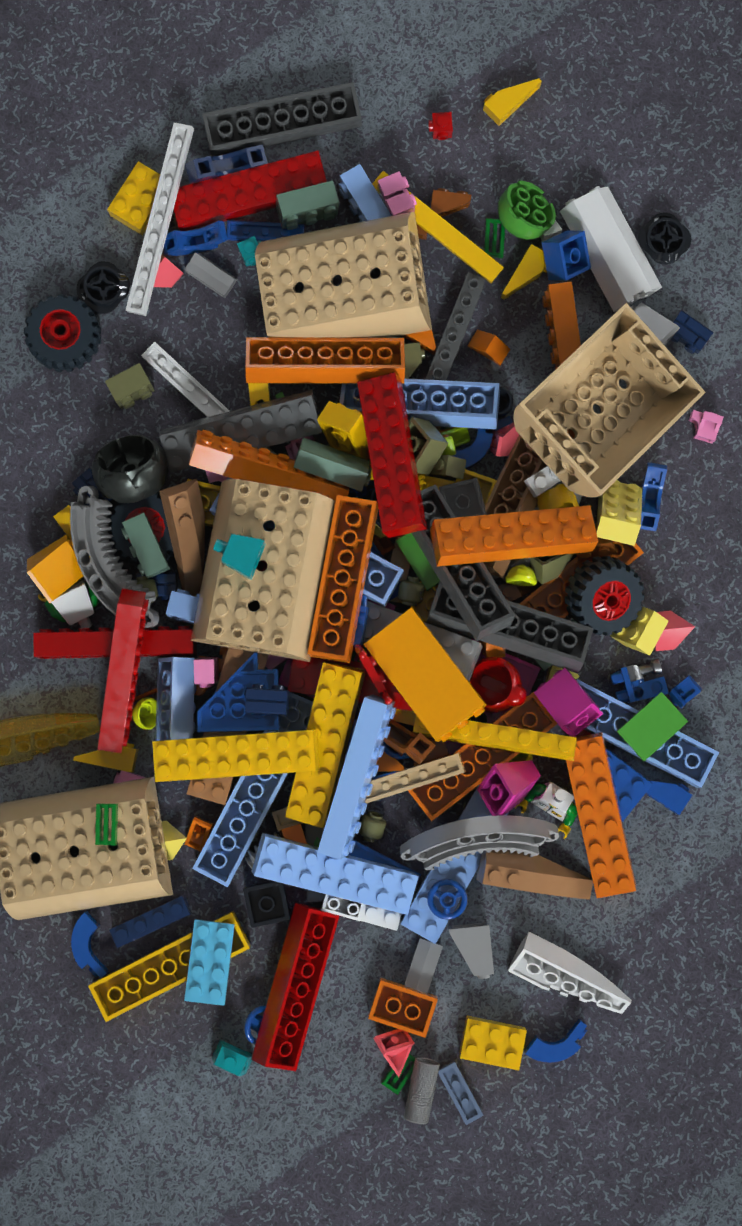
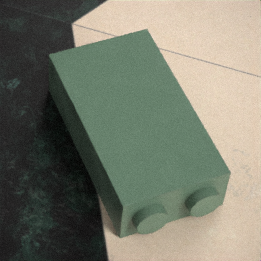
[294,437,372,492]

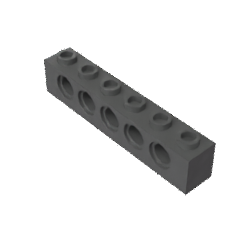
[425,272,486,381]

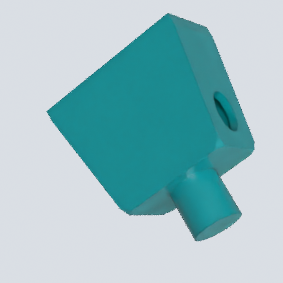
[213,534,266,580]
[212,1040,252,1076]

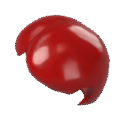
[470,657,527,712]

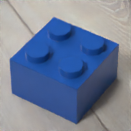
[541,230,591,281]

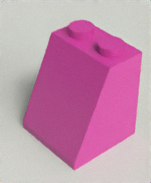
[534,668,604,737]
[477,760,541,816]

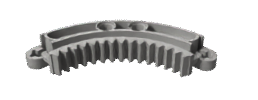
[70,486,159,628]
[400,815,559,870]

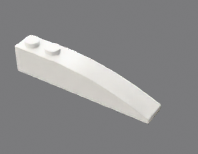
[508,932,632,1014]

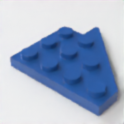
[197,653,279,732]
[606,748,653,822]

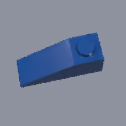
[645,780,692,815]

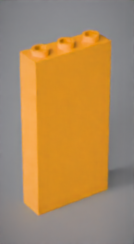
[364,607,487,742]

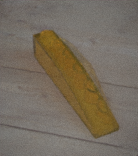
[0,713,100,767]

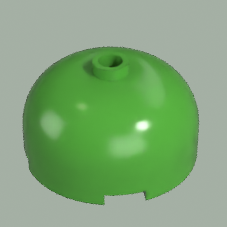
[498,181,556,240]

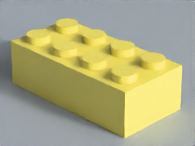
[596,480,643,546]

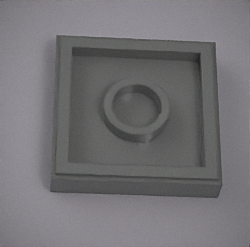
[439,478,487,517]

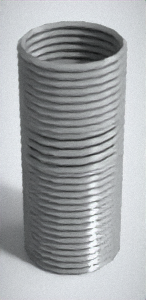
[404,1057,440,1124]

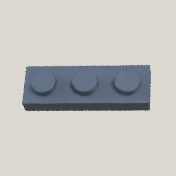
[438,1061,484,1125]

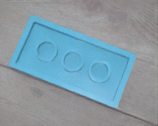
[184,919,235,1006]

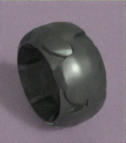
[92,435,169,503]

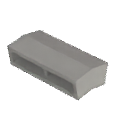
[184,252,238,298]
[404,938,443,994]

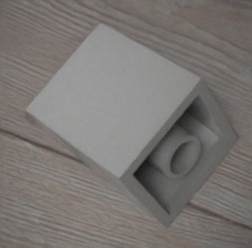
[631,302,680,346]
[448,922,494,979]

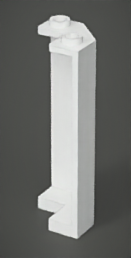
[560,186,662,312]

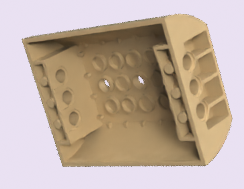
[255,212,432,338]
[514,303,706,497]
[191,479,336,662]
[0,777,173,920]

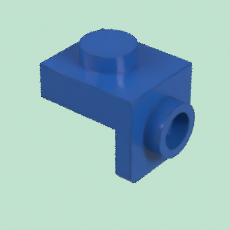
[669,675,702,708]

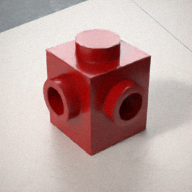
[428,112,453,140]

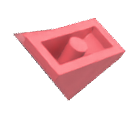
[154,255,184,288]
[489,422,519,457]
[655,611,695,651]
[373,1029,414,1077]

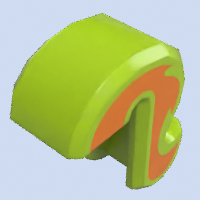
[438,427,470,456]

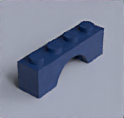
[185,145,268,183]
[109,895,192,948]

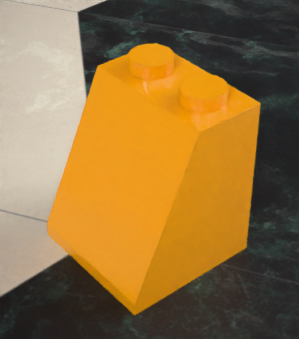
[27,534,83,603]

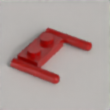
[354,644,392,705]

